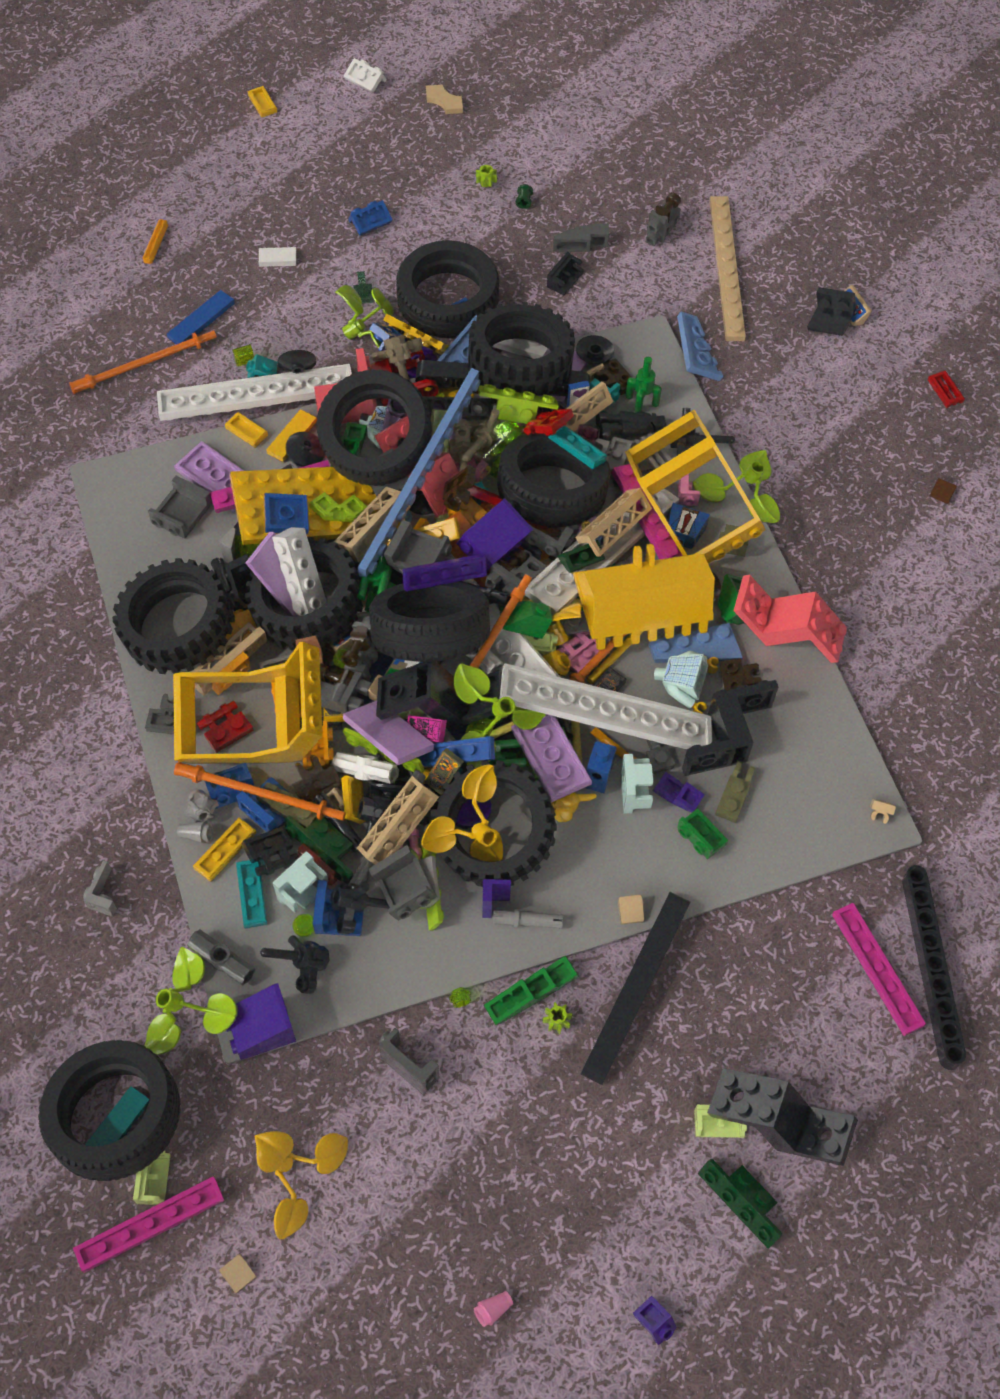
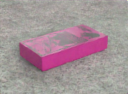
[407,715,447,742]

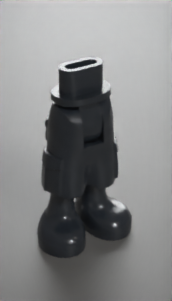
[596,411,667,441]

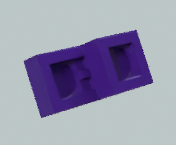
[652,772,705,813]

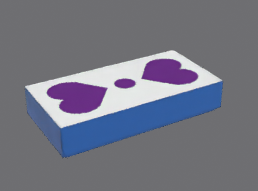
[567,381,590,407]

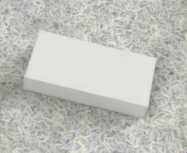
[259,247,296,267]

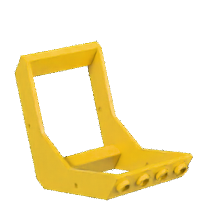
[625,410,766,564]
[173,642,323,764]

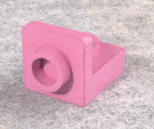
[678,474,700,506]

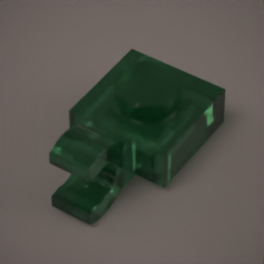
[353,271,374,304]

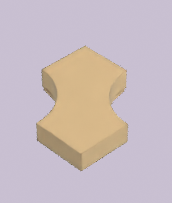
[426,85,463,114]

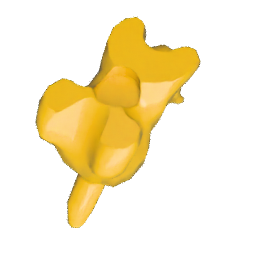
[551,792,597,822]

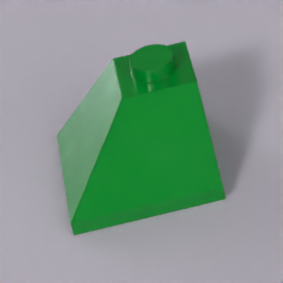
[718,574,744,625]
[498,601,553,639]

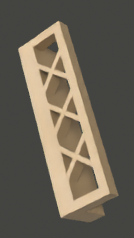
[565,382,613,432]
[334,487,411,563]
[575,488,652,557]
[192,623,267,696]
[357,776,439,865]

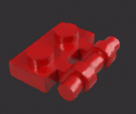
[524,409,574,436]
[196,700,254,753]

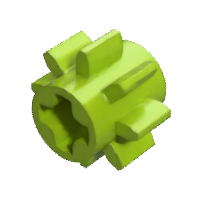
[476,165,497,187]
[543,1002,572,1034]

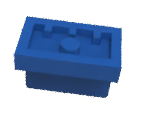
[236,777,291,832]
[313,880,364,936]

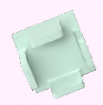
[620,754,653,814]
[273,851,328,913]

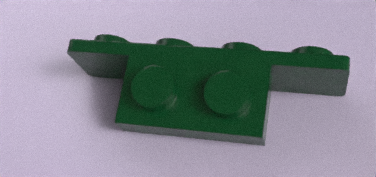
[285,815,353,884]
[698,1159,782,1249]

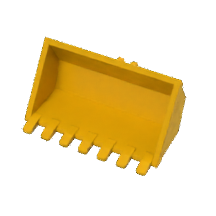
[573,544,715,650]

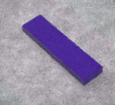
[402,554,487,591]

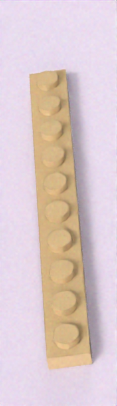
[710,196,746,341]

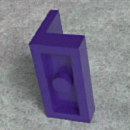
[482,879,511,918]

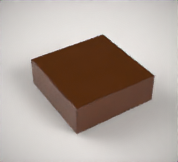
[930,478,957,504]

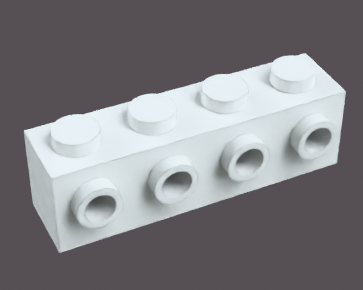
[272,527,327,616]

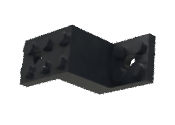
[376,661,502,730]
[682,680,779,776]
[707,1068,858,1166]

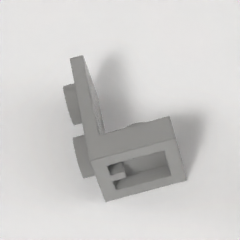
[83,860,117,917]

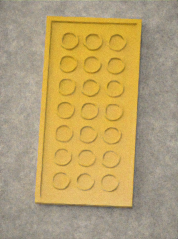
[230,467,405,545]

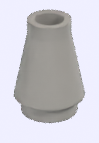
[177,821,213,844]

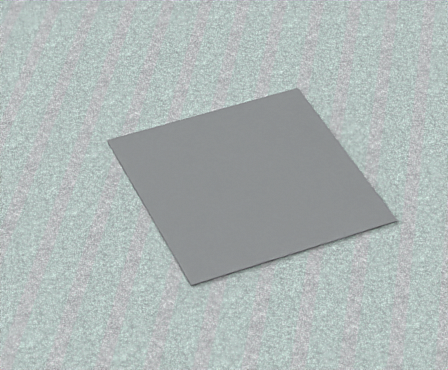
[69,315,922,1064]

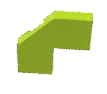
[309,492,367,522]

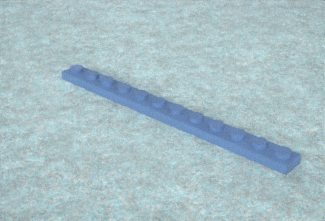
[358,368,480,577]

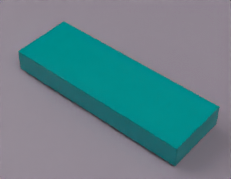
[548,426,608,469]
[236,860,268,929]
[85,1086,150,1146]

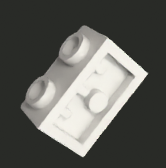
[344,58,387,93]

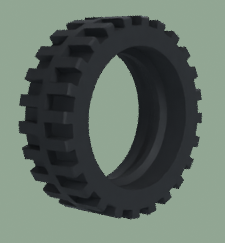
[468,302,575,396]
[245,537,364,651]
[112,558,235,674]
[431,760,557,887]

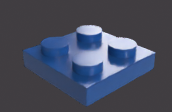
[264,493,309,534]

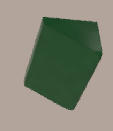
[558,540,605,573]

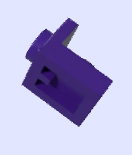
[633,1296,677,1345]

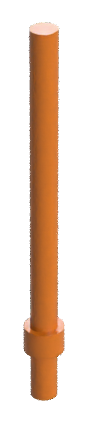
[470,575,532,668]

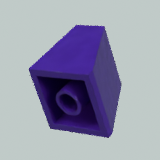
[456,499,533,573]
[227,983,296,1060]

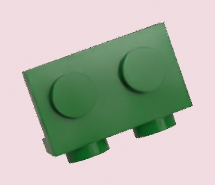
[677,808,728,860]

